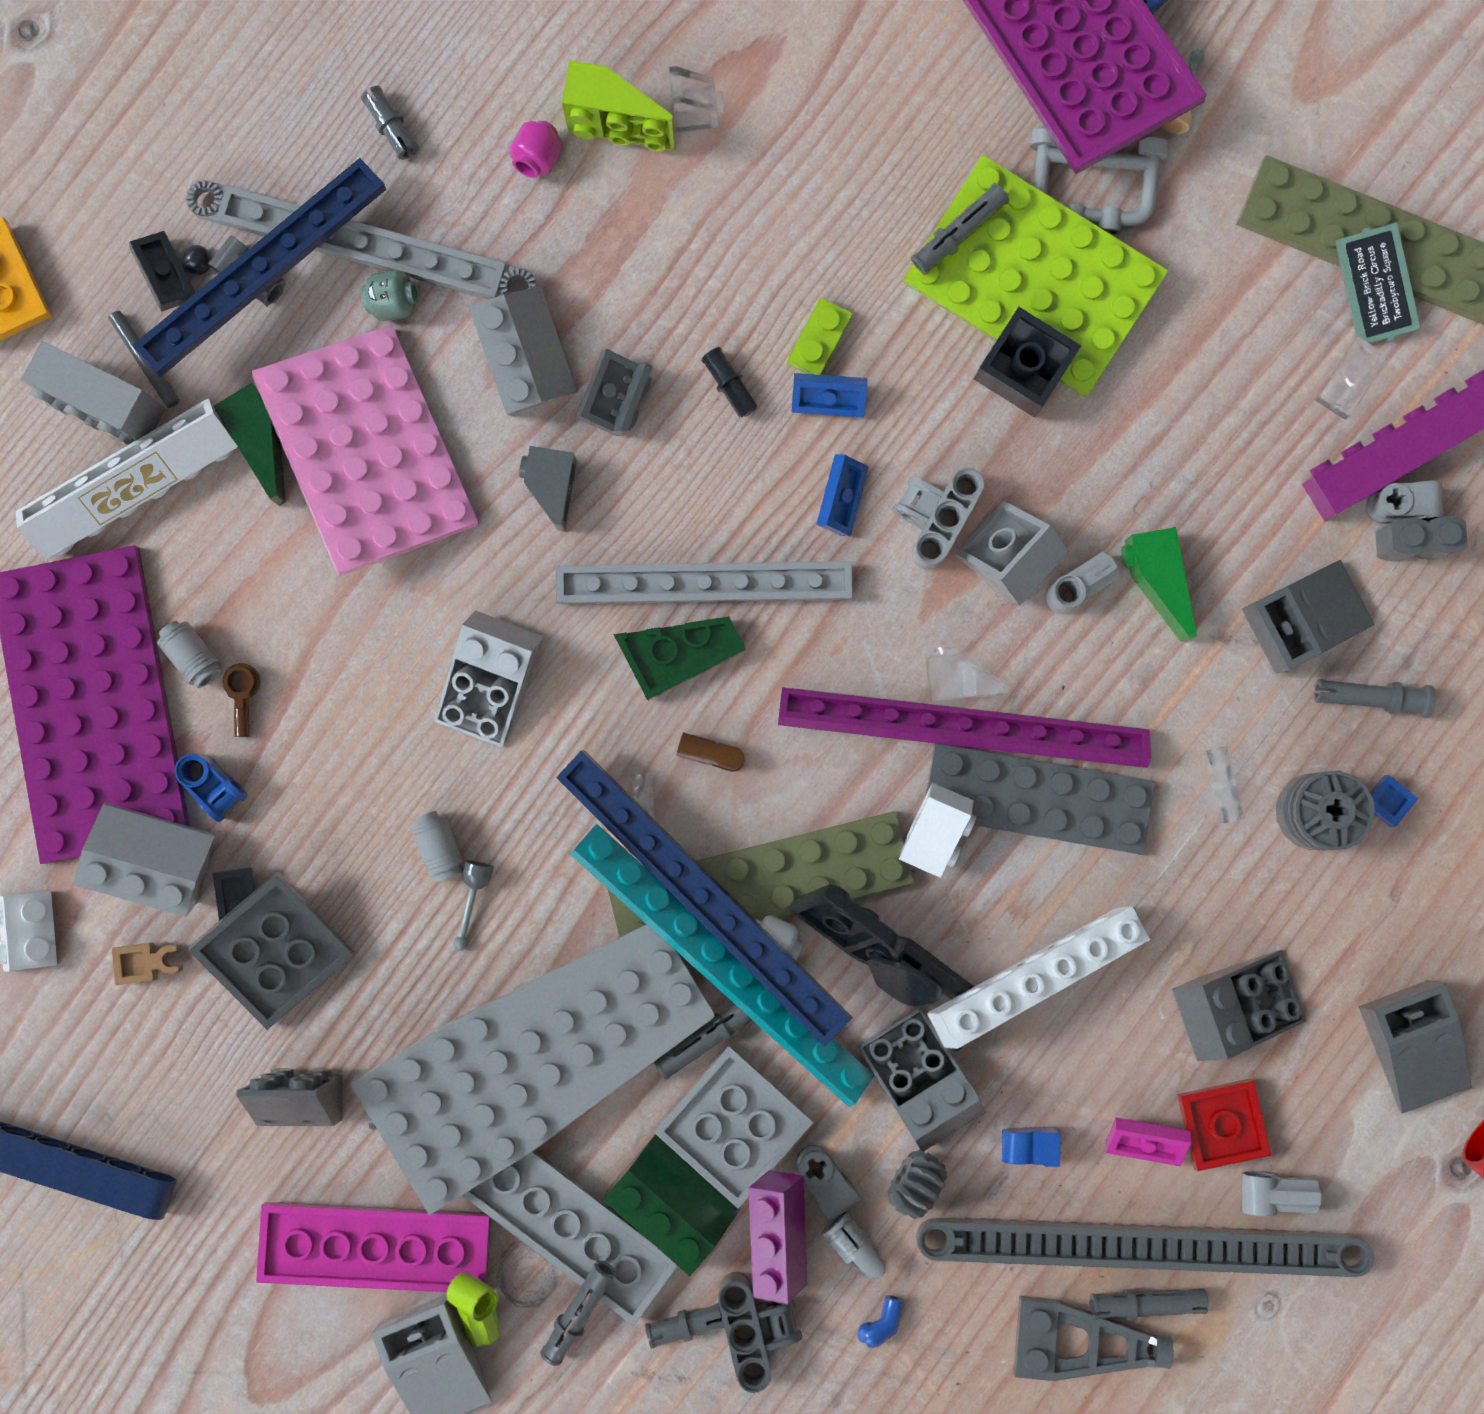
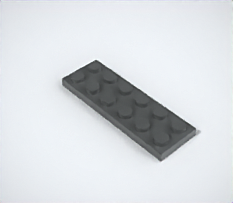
[925,743,1155,855]

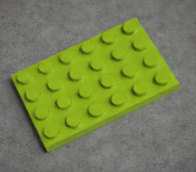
[903,154,1168,398]

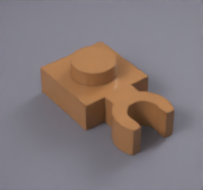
[112,942,183,986]

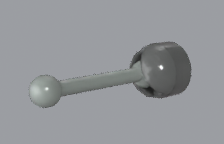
[453,860,494,951]

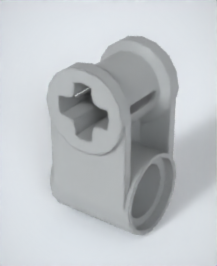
[1366,481,1444,523]

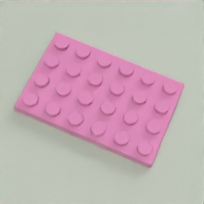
[252,325,478,577]

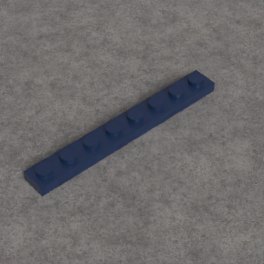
[132,158,386,377]

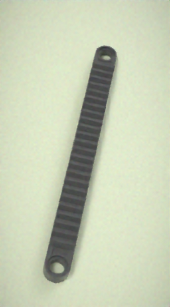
[916,1218,1375,1277]

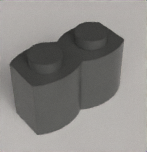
[1375,516,1468,561]

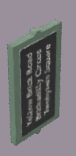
[1335,222,1421,346]

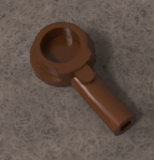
[222,663,261,737]

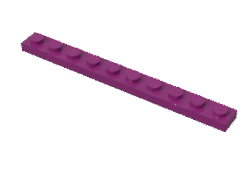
[778,687,1151,768]

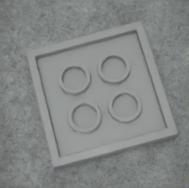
[654,1045,814,1209]

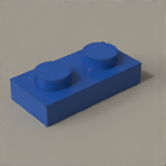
[791,373,868,417]
[816,454,869,537]

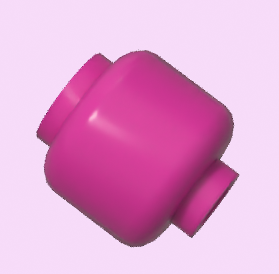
[509,120,563,178]

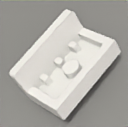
[0,891,57,971]

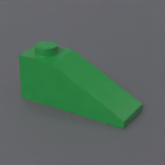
[1121,527,1197,642]

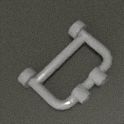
[1030,128,1169,235]

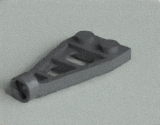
[1013,1296,1174,1381]

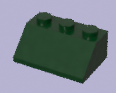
[603,1134,740,1277]

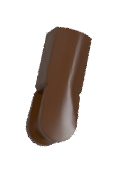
[676,732,744,772]

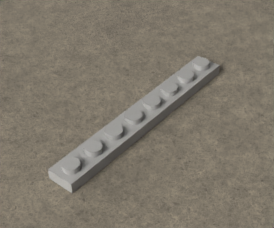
[556,561,852,604]

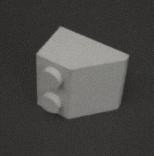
[955,500,1069,606]

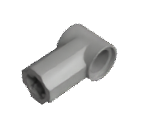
[1045,551,1121,613]
[1241,1171,1321,1216]

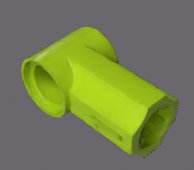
[446,1271,500,1347]

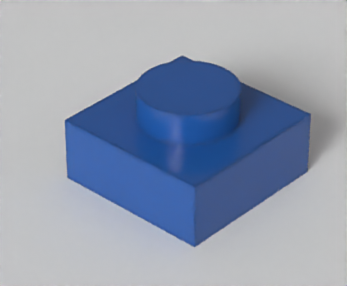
[1370,775,1419,827]

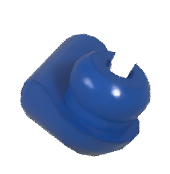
[857,1295,904,1348]

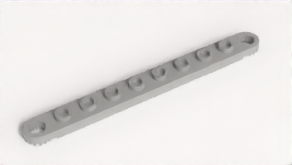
[186,180,537,299]

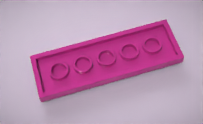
[256,1202,491,1292]

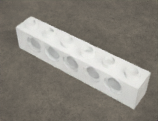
[927,906,1150,1049]

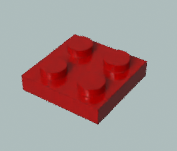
[1177,1079,1271,1171]

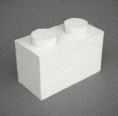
[899,782,976,878]

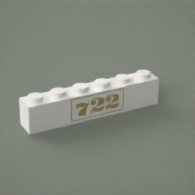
[16,398,238,561]

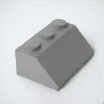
[468,286,577,415]
[73,802,216,917]

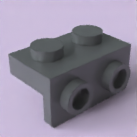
[576,349,652,435]

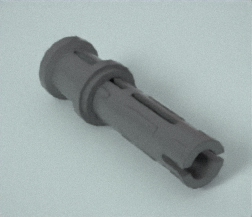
[1314,679,1436,718]

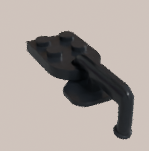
[789,883,975,1051]

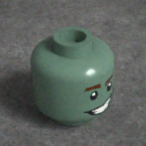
[361,270,420,321]

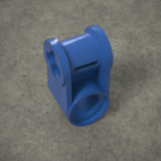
[175,754,248,823]

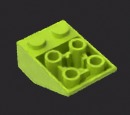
[562,60,675,151]

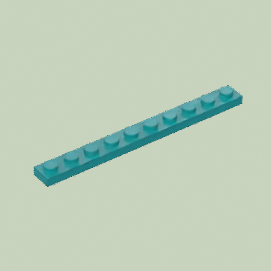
[569,824,874,1107]

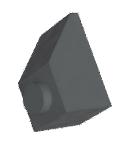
[519,446,577,532]

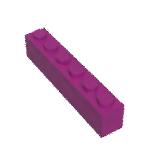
[1302,370,1484,521]

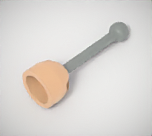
[1162,49,1204,134]

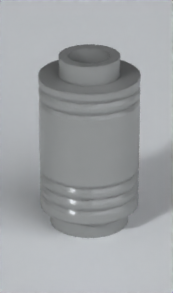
[157,621,222,688]
[411,810,464,883]

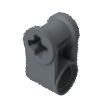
[796,1145,862,1222]

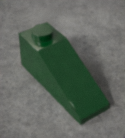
[213,383,286,506]

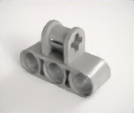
[892,467,984,570]

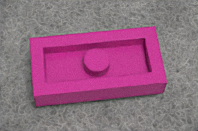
[1106,1117,1192,1167]

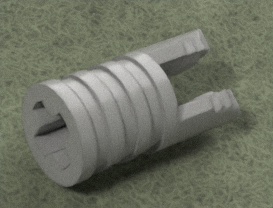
[821,1211,886,1280]

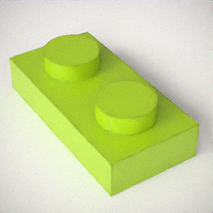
[787,297,853,375]

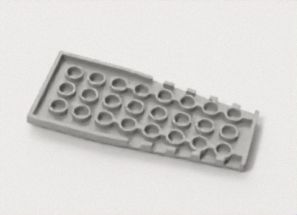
[350,924,714,1215]

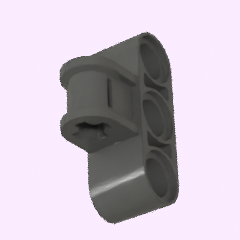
[718,1272,803,1393]

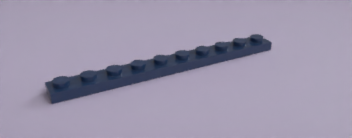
[556,750,853,1047]

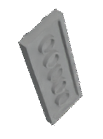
[462,1150,678,1326]

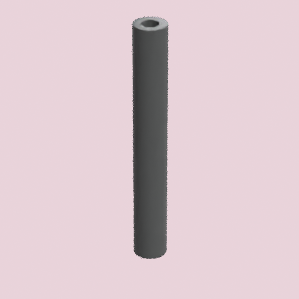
[108,311,180,408]

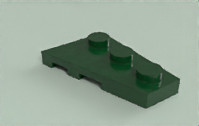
[613,616,746,701]

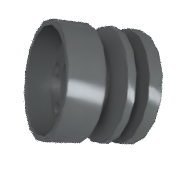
[1276,771,1375,850]

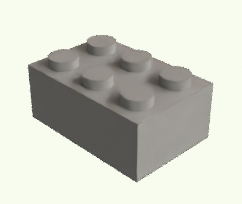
[21,341,166,445]

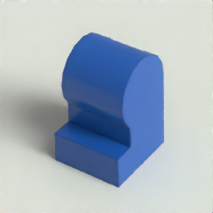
[1002,1126,1060,1167]

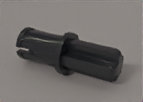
[701,347,757,418]

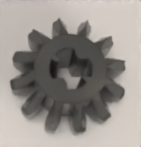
[888,1150,947,1219]

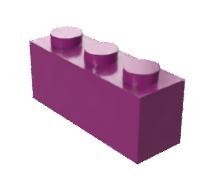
[749,1170,808,1304]

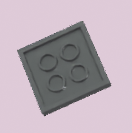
[188,872,354,1030]

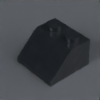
[974,307,1082,418]

